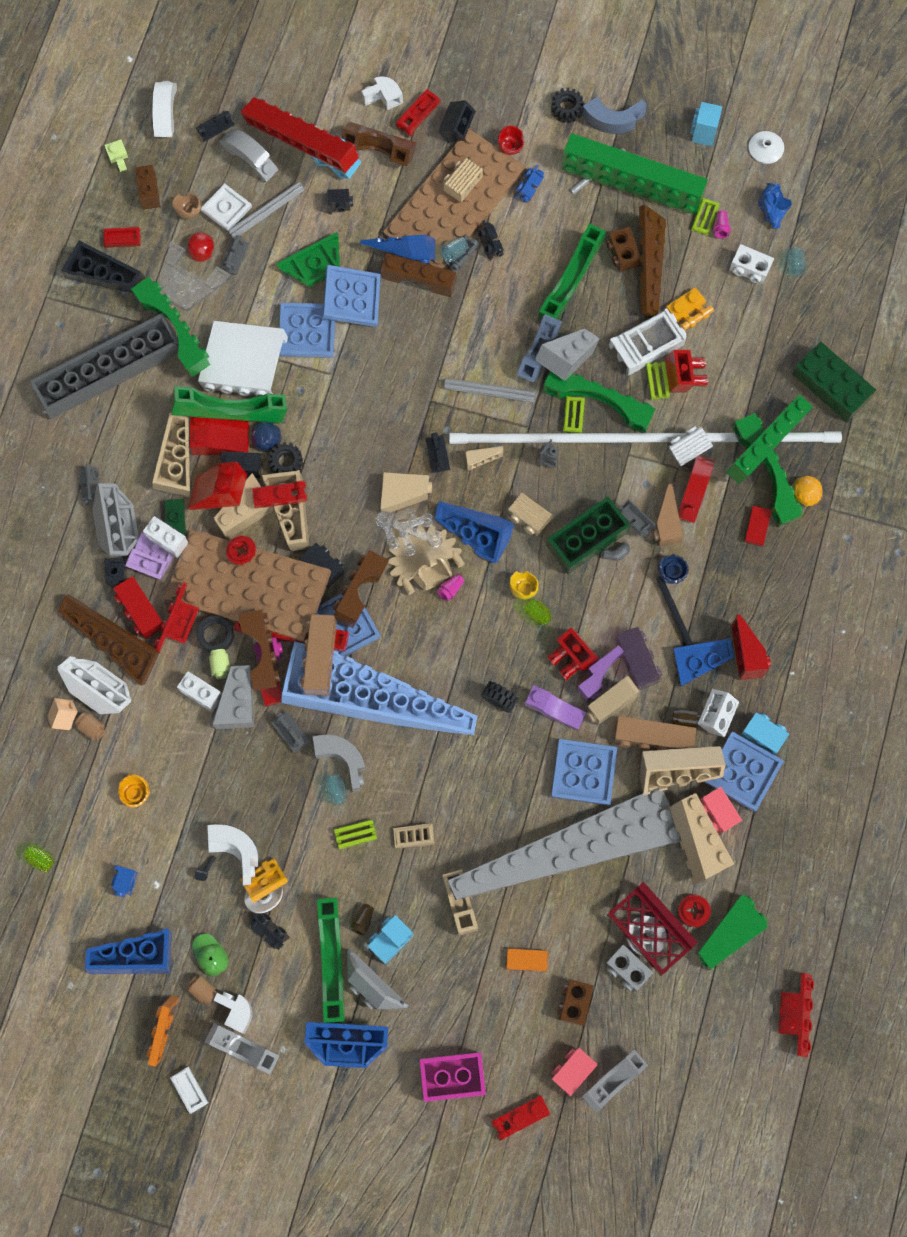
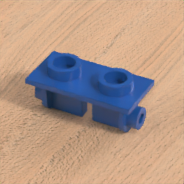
[514,164,544,203]

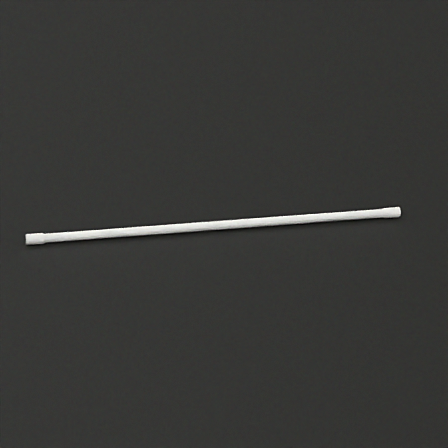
[450,431,842,444]

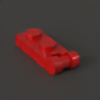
[395,89,441,137]
[252,481,308,509]
[490,1095,550,1141]

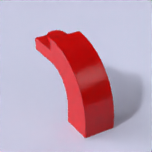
[678,455,715,523]

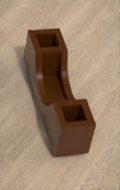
[341,121,416,167]
[381,253,456,298]
[332,550,389,628]
[238,609,281,691]

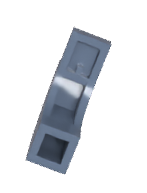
[582,97,647,134]
[517,314,562,382]

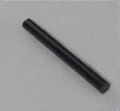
[656,576,694,646]

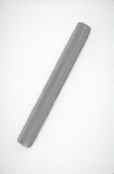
[228,182,304,238]
[444,378,535,402]

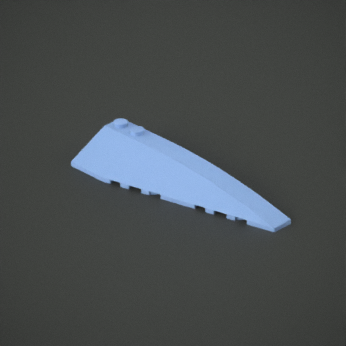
[282,642,477,735]

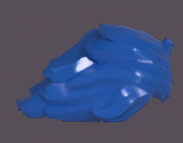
[758,183,792,229]

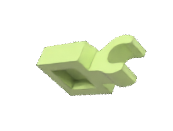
[105,139,128,172]

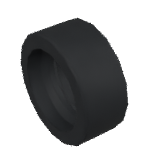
[196,615,234,653]

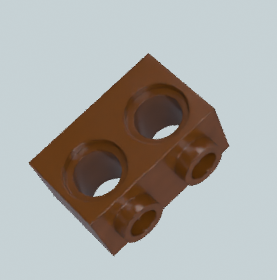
[135,165,161,210]
[606,226,641,272]
[557,979,594,1027]

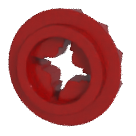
[226,535,257,566]
[678,895,711,927]

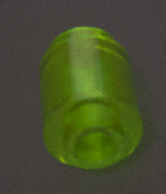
[524,598,553,626]
[24,844,55,872]

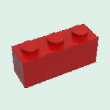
[113,576,163,639]

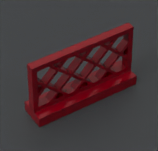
[607,881,698,976]

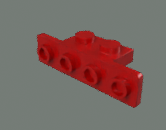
[153,582,199,654]
[779,973,814,1058]

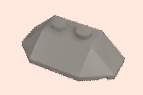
[92,483,139,556]
[347,949,409,1010]

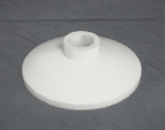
[748,131,784,164]
[245,886,283,913]
[627,916,667,956]

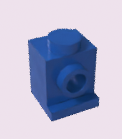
[111,866,138,898]

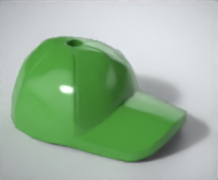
[192,934,229,977]

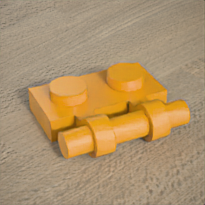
[666,287,714,331]
[240,858,288,903]

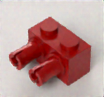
[665,350,708,393]
[547,627,600,680]

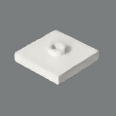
[201,183,252,231]

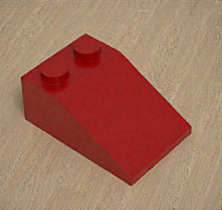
[190,417,249,455]
[188,462,247,510]
[731,615,771,680]

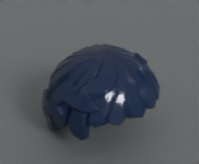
[251,422,282,451]
[658,554,689,584]

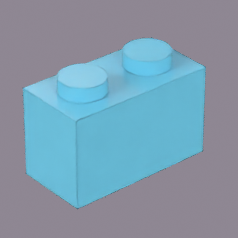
[741,712,789,755]

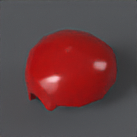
[497,125,525,155]
[187,232,214,262]

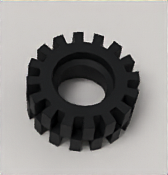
[551,87,584,123]
[268,442,303,474]
[481,681,518,713]

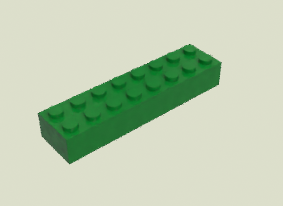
[562,133,708,215]

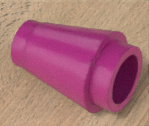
[713,210,731,239]
[437,574,465,601]

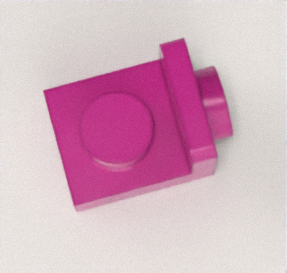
[254,637,283,664]

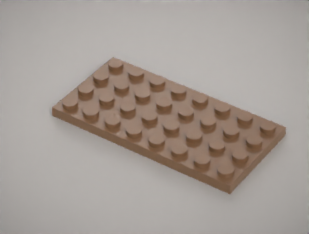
[383,129,526,269]
[164,530,331,642]

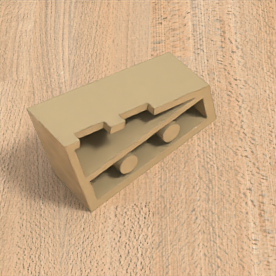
[214,474,274,540]

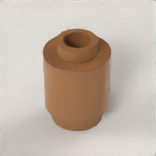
[75,712,105,740]
[188,976,217,1006]

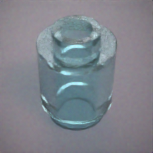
[441,237,469,262]
[787,247,807,276]
[324,775,348,806]

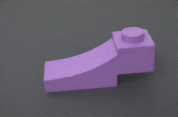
[577,646,624,702]
[525,685,586,731]

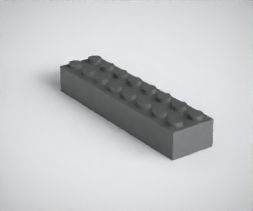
[30,313,179,419]

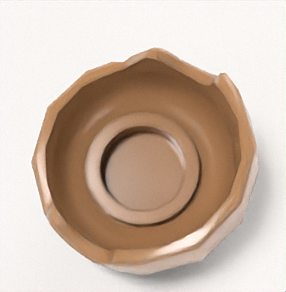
[172,192,202,219]

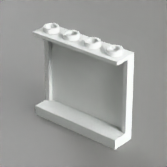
[198,321,288,397]

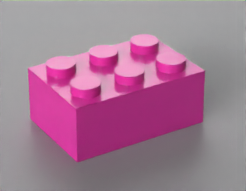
[420,1053,486,1102]

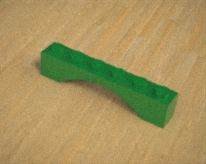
[538,223,606,322]
[131,277,211,377]
[543,371,655,433]
[170,386,287,423]
[726,394,813,485]
[731,413,803,527]
[317,898,346,1023]

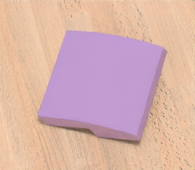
[125,532,173,580]

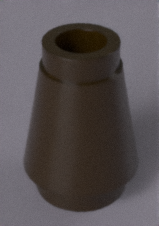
[350,904,374,935]

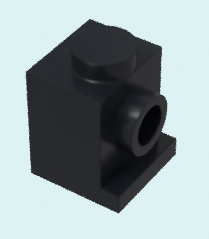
[327,189,354,215]
[104,557,127,588]

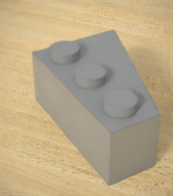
[535,329,599,381]
[213,665,255,729]

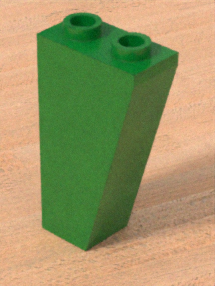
[696,894,768,971]

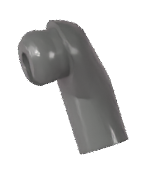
[603,542,630,561]

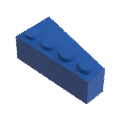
[85,928,172,974]

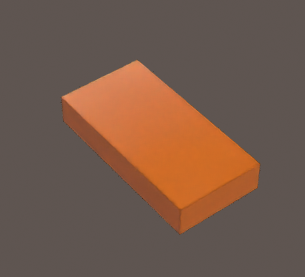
[507,949,548,972]

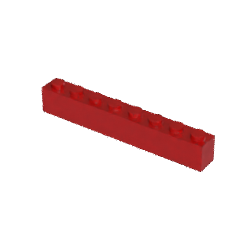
[241,97,359,173]

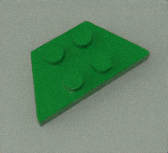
[276,232,340,288]

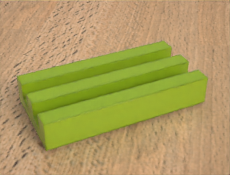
[691,198,720,236]
[646,362,670,400]
[563,396,585,433]
[334,820,378,850]

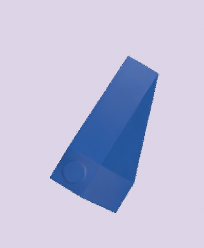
[360,235,435,264]
[435,501,514,564]

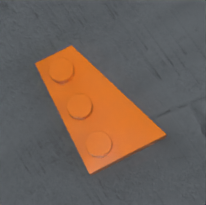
[147,995,179,1067]

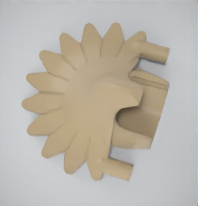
[388,525,465,595]

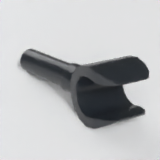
[195,855,216,881]

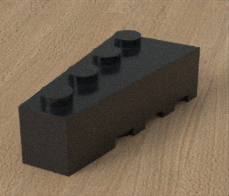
[61,240,146,294]

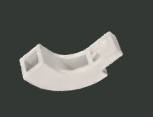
[153,81,177,137]
[208,825,258,885]

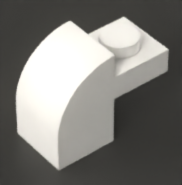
[361,77,403,110]
[214,992,252,1034]

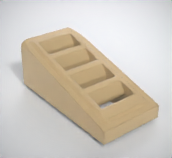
[466,446,503,470]
[393,823,434,849]

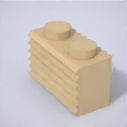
[443,158,483,202]
[508,493,552,536]

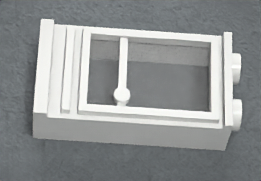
[609,309,687,376]

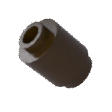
[672,708,701,728]

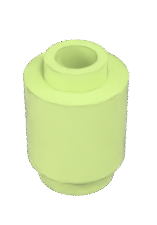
[209,649,230,679]

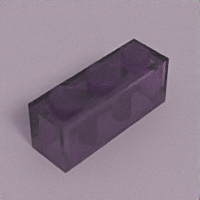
[615,627,662,691]

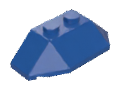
[305,1022,388,1068]

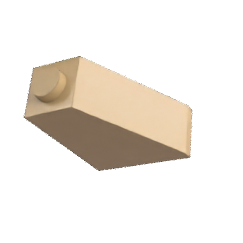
[381,472,432,514]
[587,676,640,725]

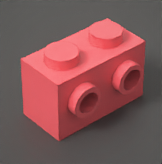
[700,787,742,835]
[551,1048,598,1096]

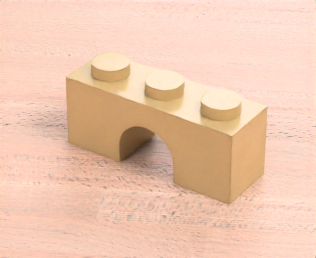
[443,870,478,936]

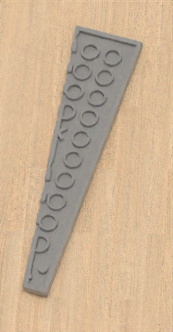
[447,789,682,900]

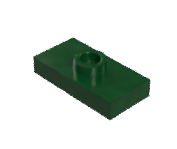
[164,499,187,536]

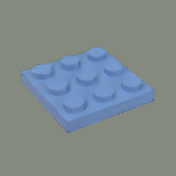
[322,265,381,327]
[279,303,335,358]
[316,594,381,657]
[703,732,784,812]
[551,739,617,806]

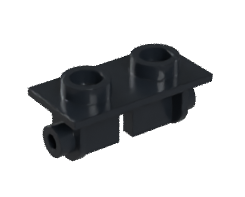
[196,111,235,142]
[476,220,504,261]
[425,432,450,473]
[249,913,290,950]

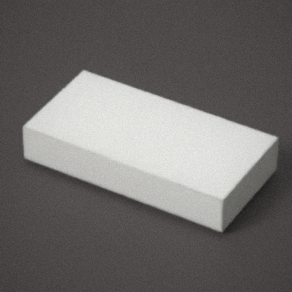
[170,1067,209,1114]

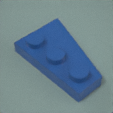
[673,639,734,687]

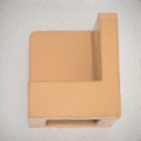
[48,698,77,730]

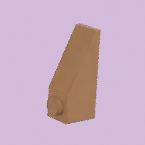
[653,484,683,546]

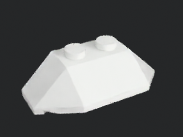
[57,656,131,714]

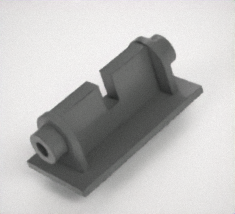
[444,234,479,272]
[219,235,249,275]
[538,439,559,468]
[79,464,99,505]
[619,499,656,537]
[271,711,310,753]

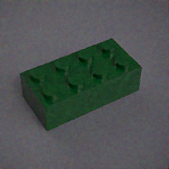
[792,341,876,422]
[546,496,631,575]

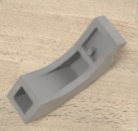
[219,129,279,182]
[313,735,366,792]
[205,1023,279,1074]
[582,1049,648,1113]

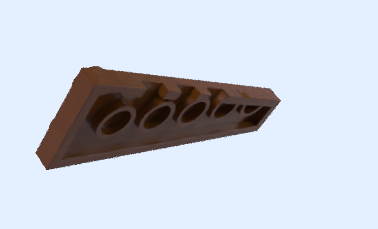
[639,205,666,318]
[58,595,160,686]

